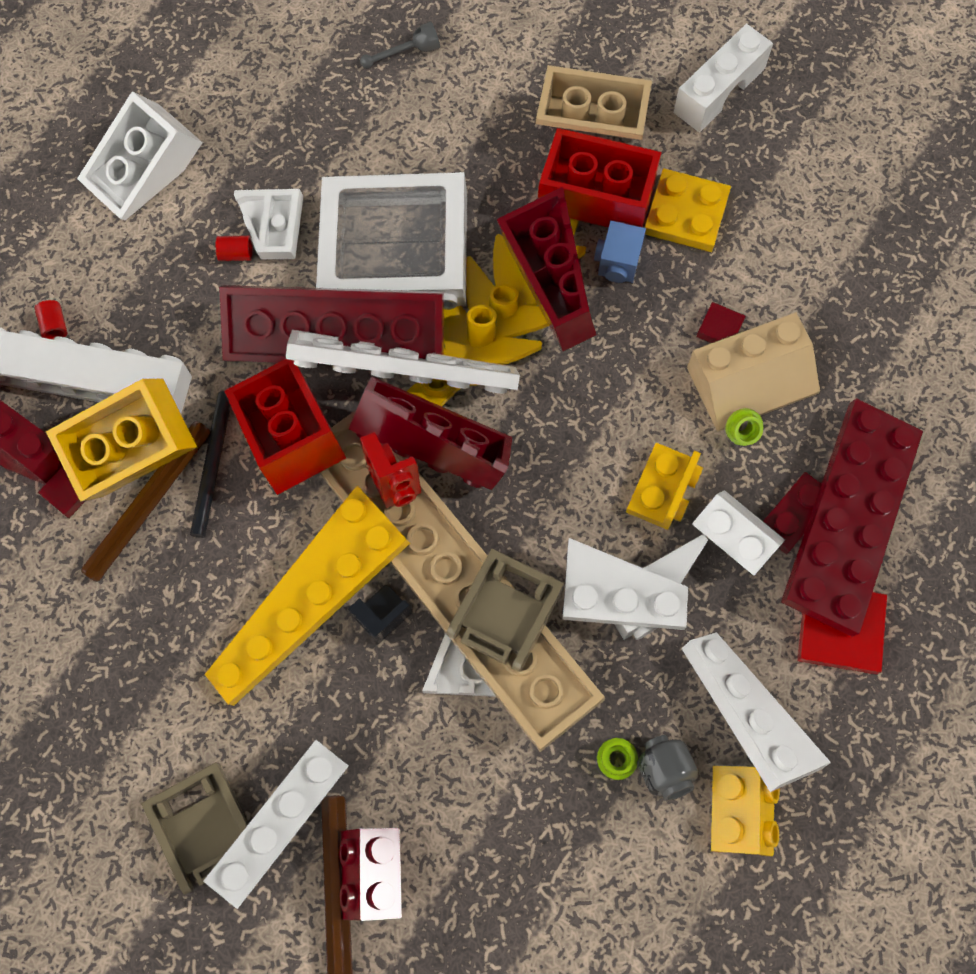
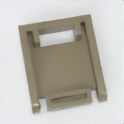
[446,549,564,672]
[141,762,249,895]

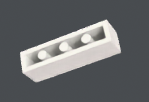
[203,740,348,909]

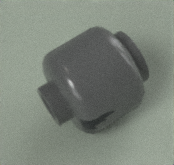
[637,735,699,801]

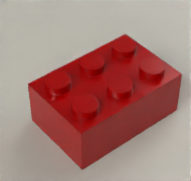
[538,128,662,228]
[224,359,346,495]

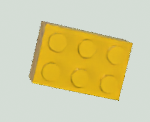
[46,378,197,502]

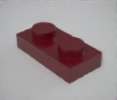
[763,472,821,555]

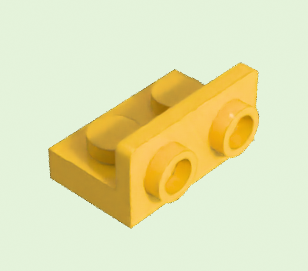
[626,442,704,530]

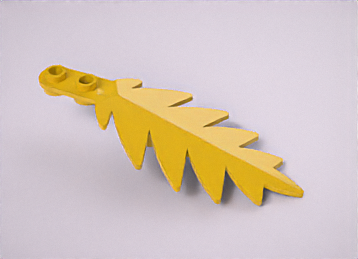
[407,218,586,407]

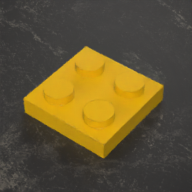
[645,168,731,252]

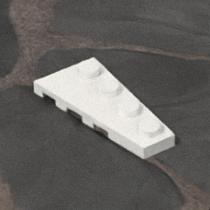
[682,632,831,792]

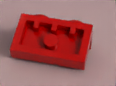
[360,432,421,509]

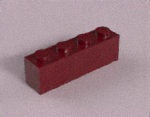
[497,187,597,351]
[348,376,513,490]
[0,400,62,485]

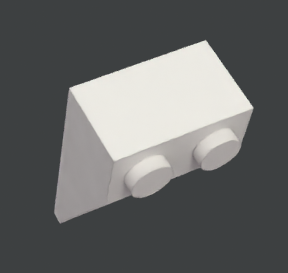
[77,91,203,220]

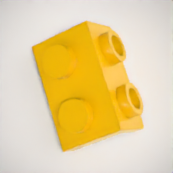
[711,766,780,857]

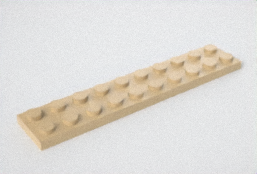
[319,410,605,752]

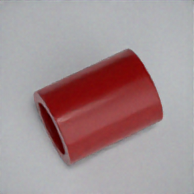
[215,235,253,261]
[34,300,68,340]

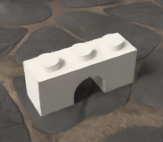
[673,23,773,133]

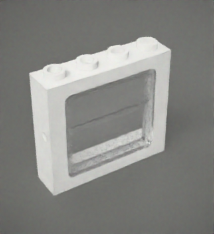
[316,172,467,310]

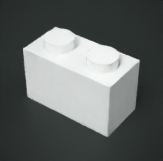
[692,490,785,575]

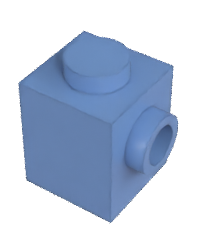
[594,221,646,283]

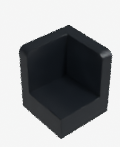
[348,585,413,644]

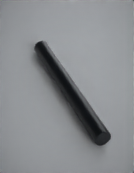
[190,391,231,538]

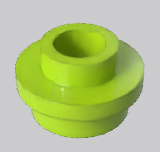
[725,408,763,446]
[597,738,638,780]

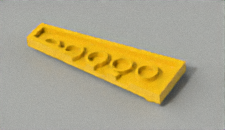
[205,486,410,706]

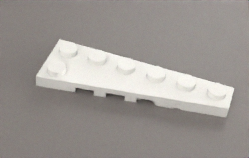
[286,330,520,394]

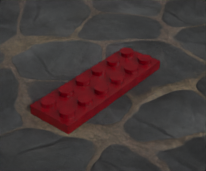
[219,285,444,364]
[781,398,923,637]

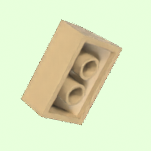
[536,65,652,140]
[687,312,820,432]

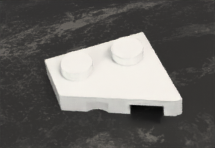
[234,189,304,259]

